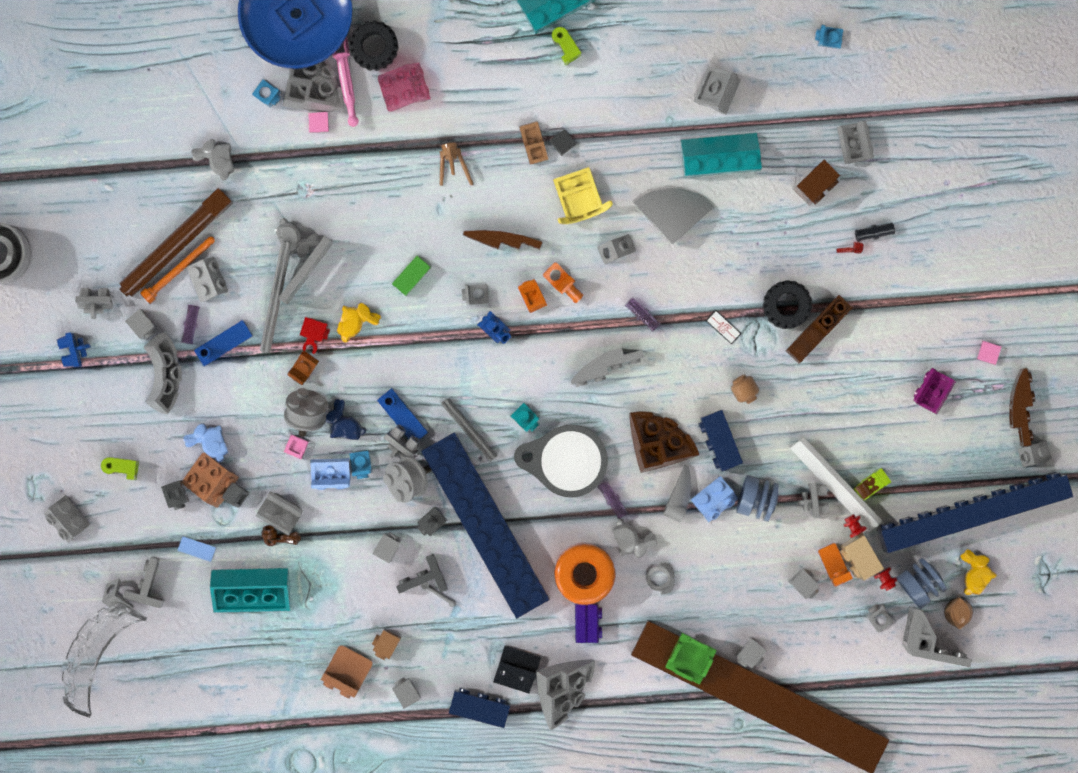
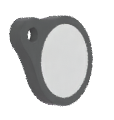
[514,425,608,498]

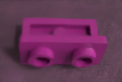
[913,368,956,415]

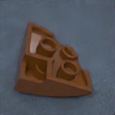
[629,411,700,473]

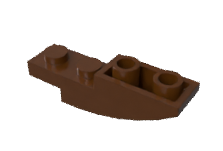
[785,295,853,364]
[1009,368,1035,446]

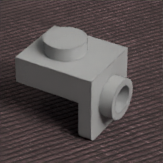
[1018,441,1052,467]

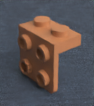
[182,453,239,508]
[320,645,373,699]

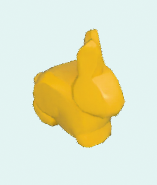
[337,303,381,343]
[960,549,997,595]

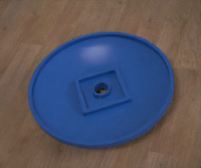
[238,0,353,69]

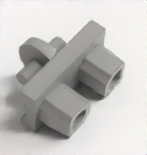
[75,288,113,319]
[384,425,421,458]
[797,483,830,518]

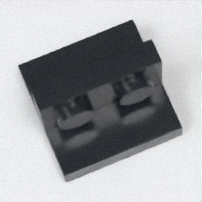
[493,645,541,694]

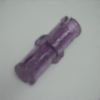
[625,297,661,332]
[181,305,200,345]
[597,481,629,519]

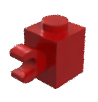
[300,317,330,354]

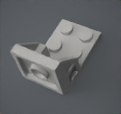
[902,606,972,667]

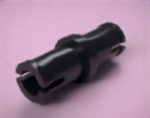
[855,222,895,242]

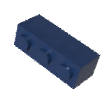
[698,410,743,472]
[449,687,510,728]

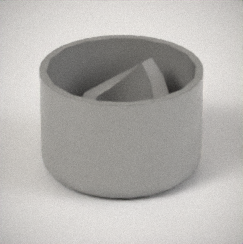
[0,222,31,284]

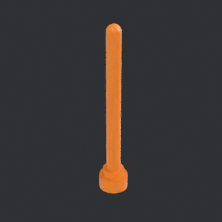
[140,236,215,304]

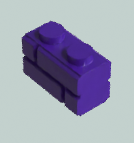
[575,603,602,643]

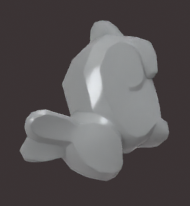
[191,139,234,180]
[275,218,320,258]
[613,519,657,558]

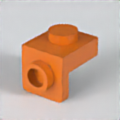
[518,279,547,313]

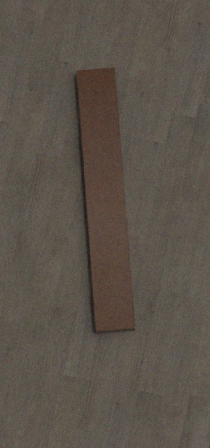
[631,620,889,773]

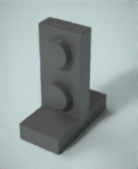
[396,554,448,593]

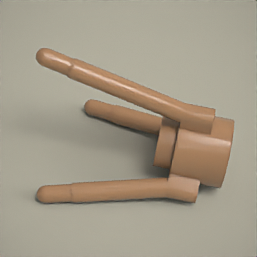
[439,143,473,186]

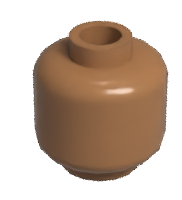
[731,374,760,404]

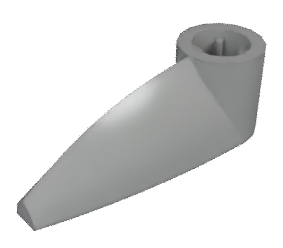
[663,465,691,522]

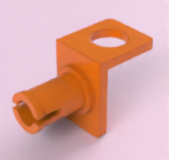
[543,262,583,303]

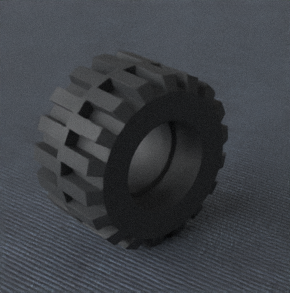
[349,20,399,71]
[763,280,813,329]

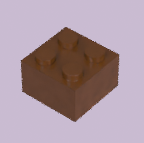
[793,159,840,205]

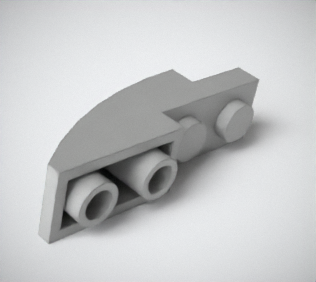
[571,347,644,387]

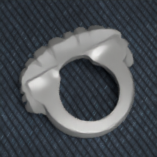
[646,562,675,595]

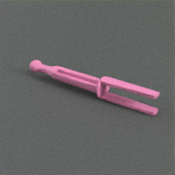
[332,37,359,127]

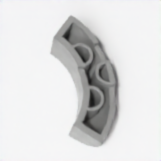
[143,333,182,414]

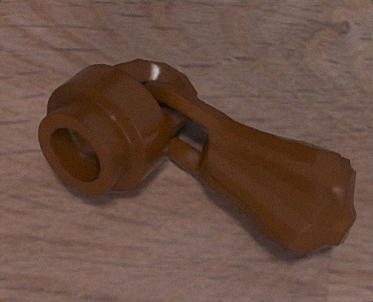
[261,525,301,546]

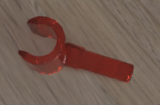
[836,242,864,254]

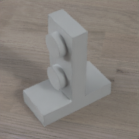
[123,557,164,608]

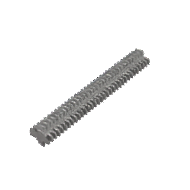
[441,398,498,462]

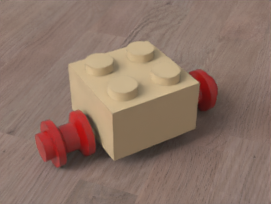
[840,514,898,591]

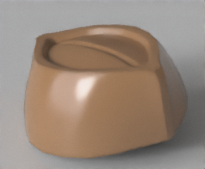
[944,597,973,630]

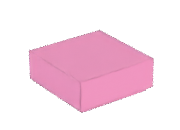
[308,112,329,133]
[977,341,1001,365]
[284,434,309,459]

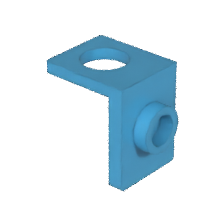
[252,79,281,108]

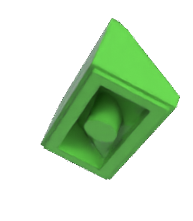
[392,256,431,296]

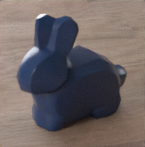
[326,399,367,440]

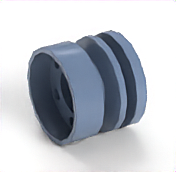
[736,475,779,522]
[896,558,947,609]

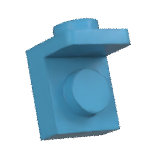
[815,25,843,49]
[349,450,372,479]

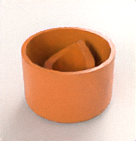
[554,542,616,605]

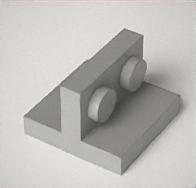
[694,66,741,115]

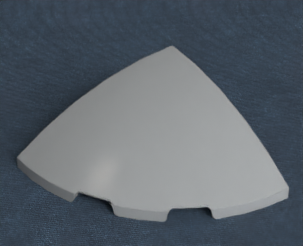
[283,62,343,111]
[634,188,714,245]
[536,659,595,730]

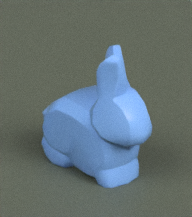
[183,423,228,463]

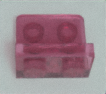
[378,63,431,112]

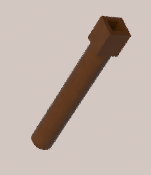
[119,188,233,297]

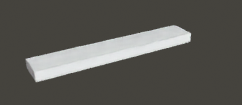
[790,437,882,532]

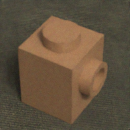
[372,629,401,660]

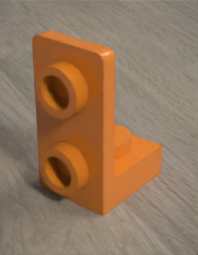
[818,543,853,587]

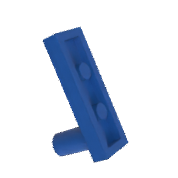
[194,320,253,367]
[377,388,428,440]

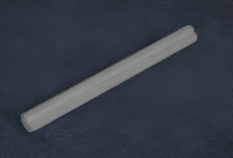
[260,241,292,353]

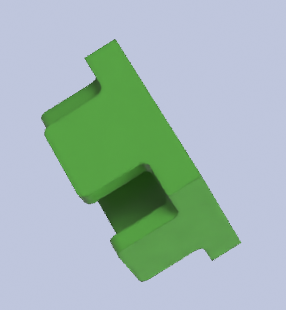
[665,633,717,685]

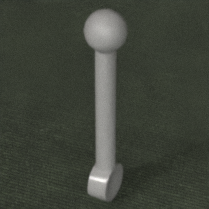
[421,582,456,607]

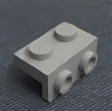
[837,121,874,165]
[186,257,228,302]
[44,495,90,543]

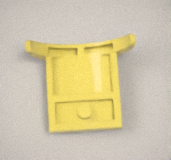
[553,167,613,225]

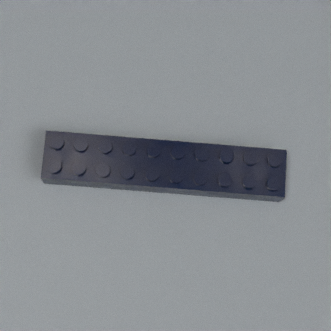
[421,432,550,619]
[877,472,1074,553]

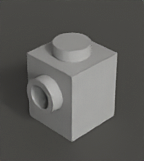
[788,569,820,599]
[736,637,767,668]

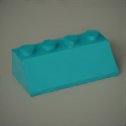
[517,0,596,34]
[681,133,762,178]
[210,568,290,613]

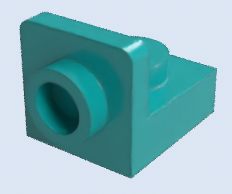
[510,403,540,432]

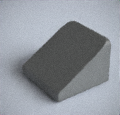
[549,129,576,156]
[222,483,249,508]

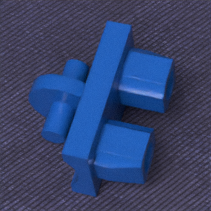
[477,311,511,344]
[57,332,91,367]

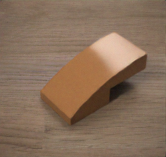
[519,121,549,165]

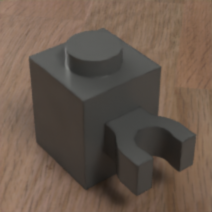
[161,480,189,510]
[417,506,447,536]

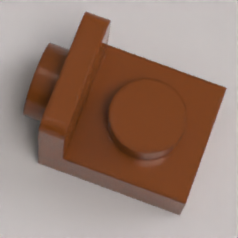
[287,350,319,385]

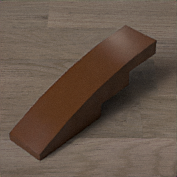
[463,230,543,250]

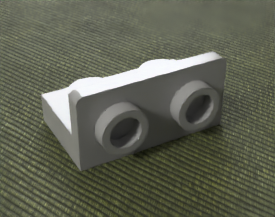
[256,491,303,536]

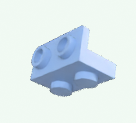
[310,458,351,490]
[691,476,738,522]

